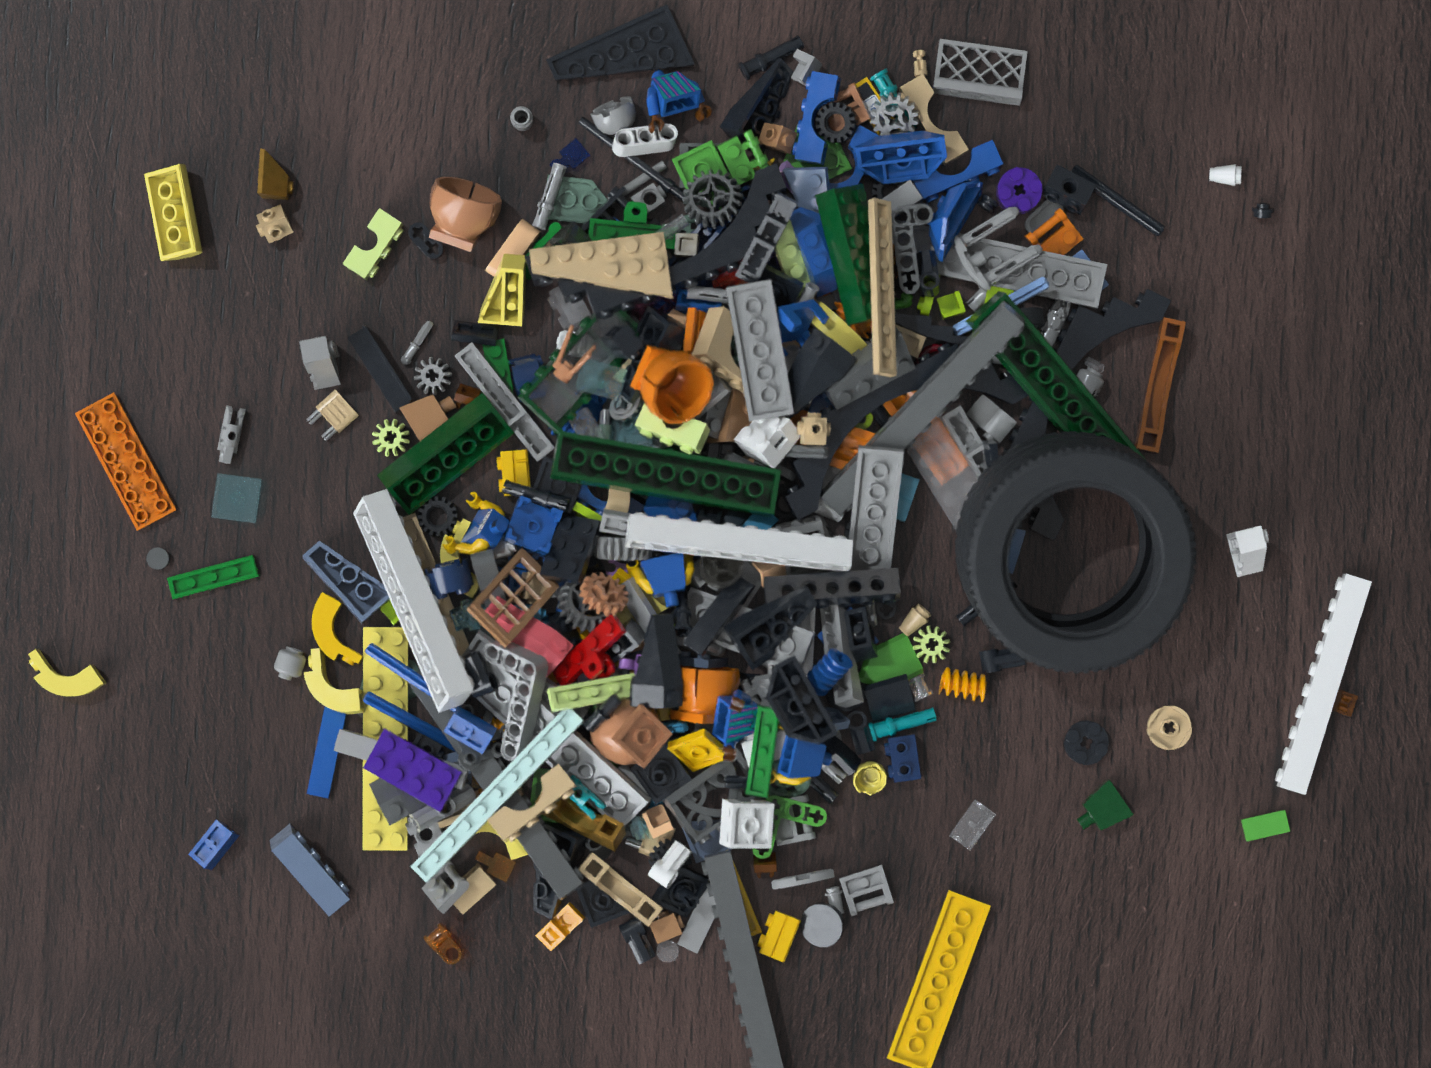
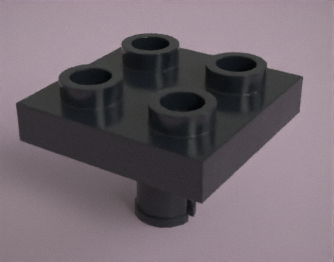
[758,264,804,312]
[630,742,693,805]
[651,865,710,918]
[576,870,630,928]

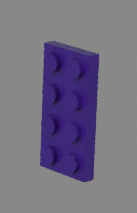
[363,729,463,812]

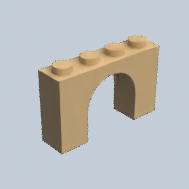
[692,307,745,397]

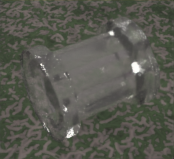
[908,673,933,702]

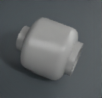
[1076,367,1104,399]
[274,646,306,681]

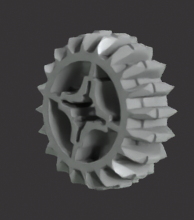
[594,534,653,561]

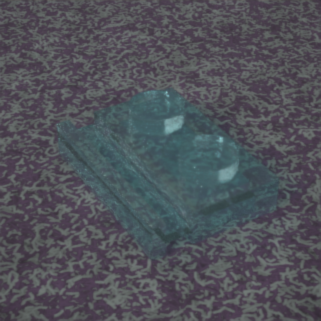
[575,359,627,401]

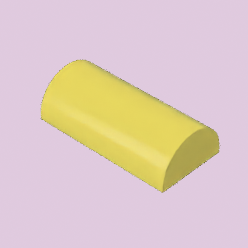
[144,164,202,261]

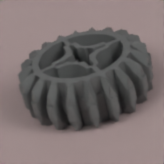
[682,168,743,229]
[557,574,611,633]

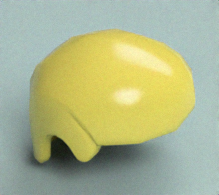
[853,761,887,795]

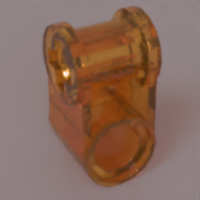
[423,922,464,964]

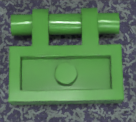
[717,129,769,185]

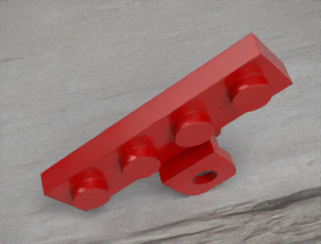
[552,614,626,686]

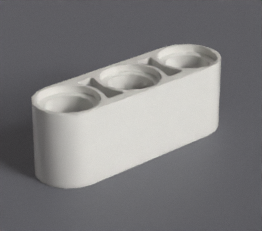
[612,124,678,157]

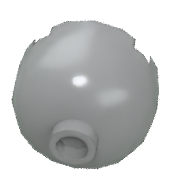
[590,96,636,135]

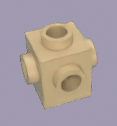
[256,204,293,244]
[797,413,830,445]

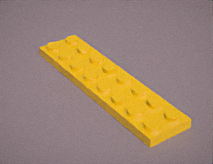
[887,890,991,1068]

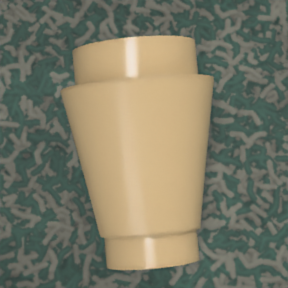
[899,603,931,637]

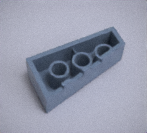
[302,541,390,624]
[269,824,350,916]

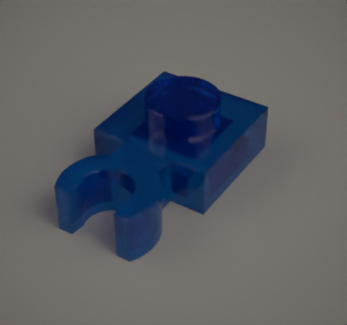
[550,138,590,172]

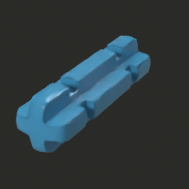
[661,720,689,734]

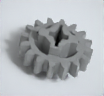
[870,92,919,136]

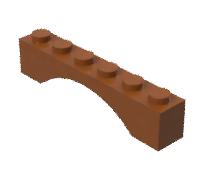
[1135,317,1186,454]

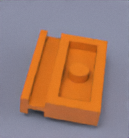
[683,307,707,354]

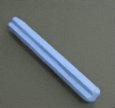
[952,277,1049,336]

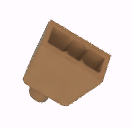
[400,395,456,441]

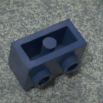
[884,734,921,783]

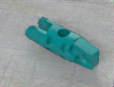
[569,774,607,820]

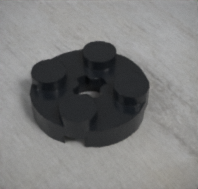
[1064,720,1109,765]

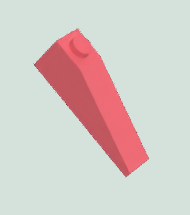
[485,596,574,678]

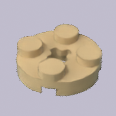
[1147,706,1192,750]

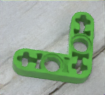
[752,795,827,859]

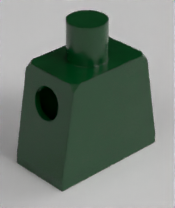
[1076,779,1134,830]

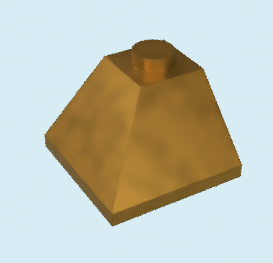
[257,149,294,200]

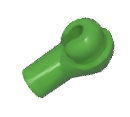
[894,292,913,309]

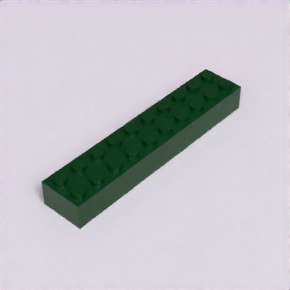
[966,291,1146,460]
[550,431,781,517]

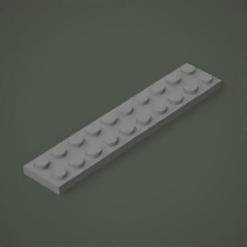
[892,220,1107,309]
[465,650,650,826]

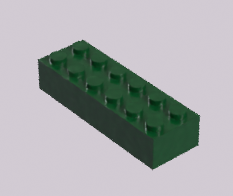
[815,184,896,326]
[377,393,514,515]

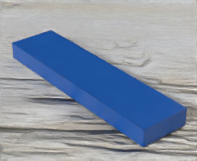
[307,706,347,798]

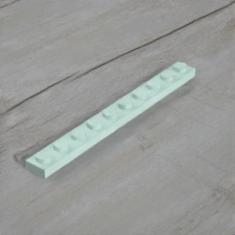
[411,709,584,883]

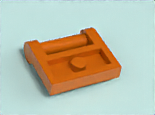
[1025,208,1083,255]

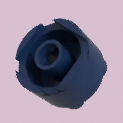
[508,353,549,403]
[424,558,474,599]

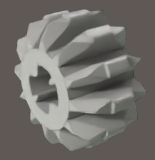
[414,357,452,395]

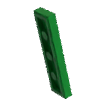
[167,555,259,600]
[746,705,779,798]

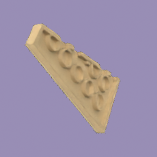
[529,232,672,299]

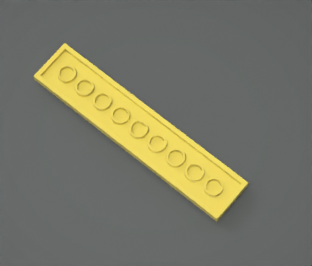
[363,627,408,850]

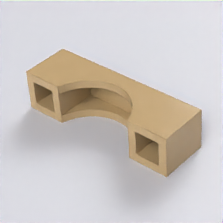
[899,74,969,166]
[487,764,577,842]
[578,852,663,926]

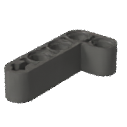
[891,203,933,294]
[470,548,508,639]

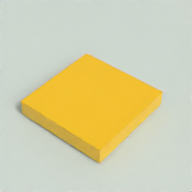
[667,728,724,772]

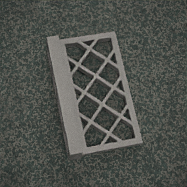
[933,39,1027,106]

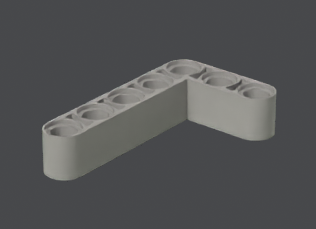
[483,640,548,761]

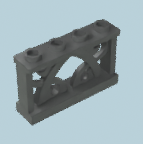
[662,748,765,844]

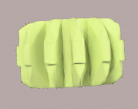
[372,419,410,456]
[913,626,950,663]

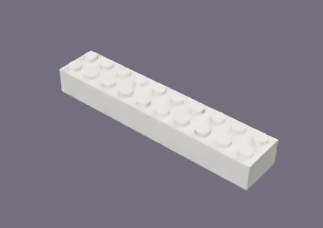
[353,489,474,713]

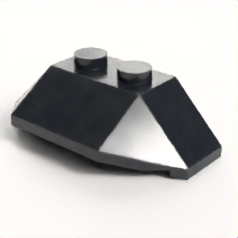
[766,655,839,745]

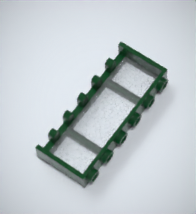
[517,310,639,434]

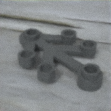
[456,704,506,771]

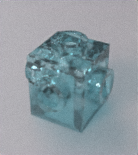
[449,598,486,632]

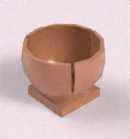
[429,176,502,252]
[590,698,673,768]

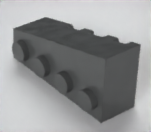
[825,326,915,410]

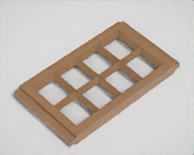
[466,548,559,648]

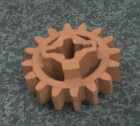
[580,572,629,617]

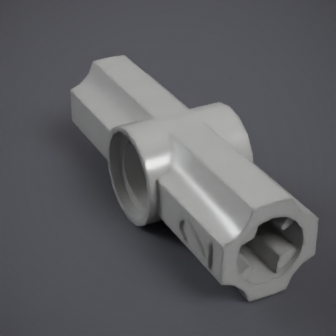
[409,783,476,832]

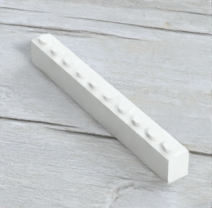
[625,513,853,572]
[1275,574,1372,795]

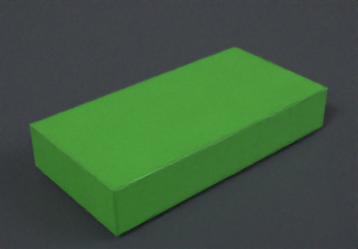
[1241,810,1290,841]

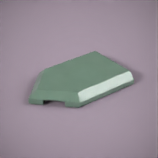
[547,175,608,224]

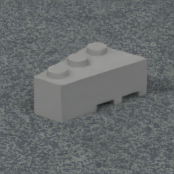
[299,336,341,390]

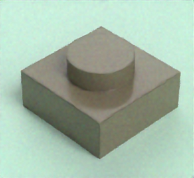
[674,233,699,258]

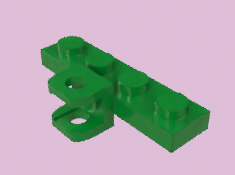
[588,201,679,250]

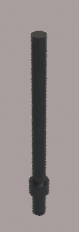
[578,117,686,201]

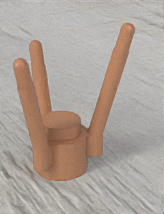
[552,325,596,384]

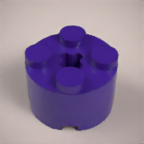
[996,167,1042,214]

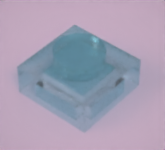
[630,816,650,841]

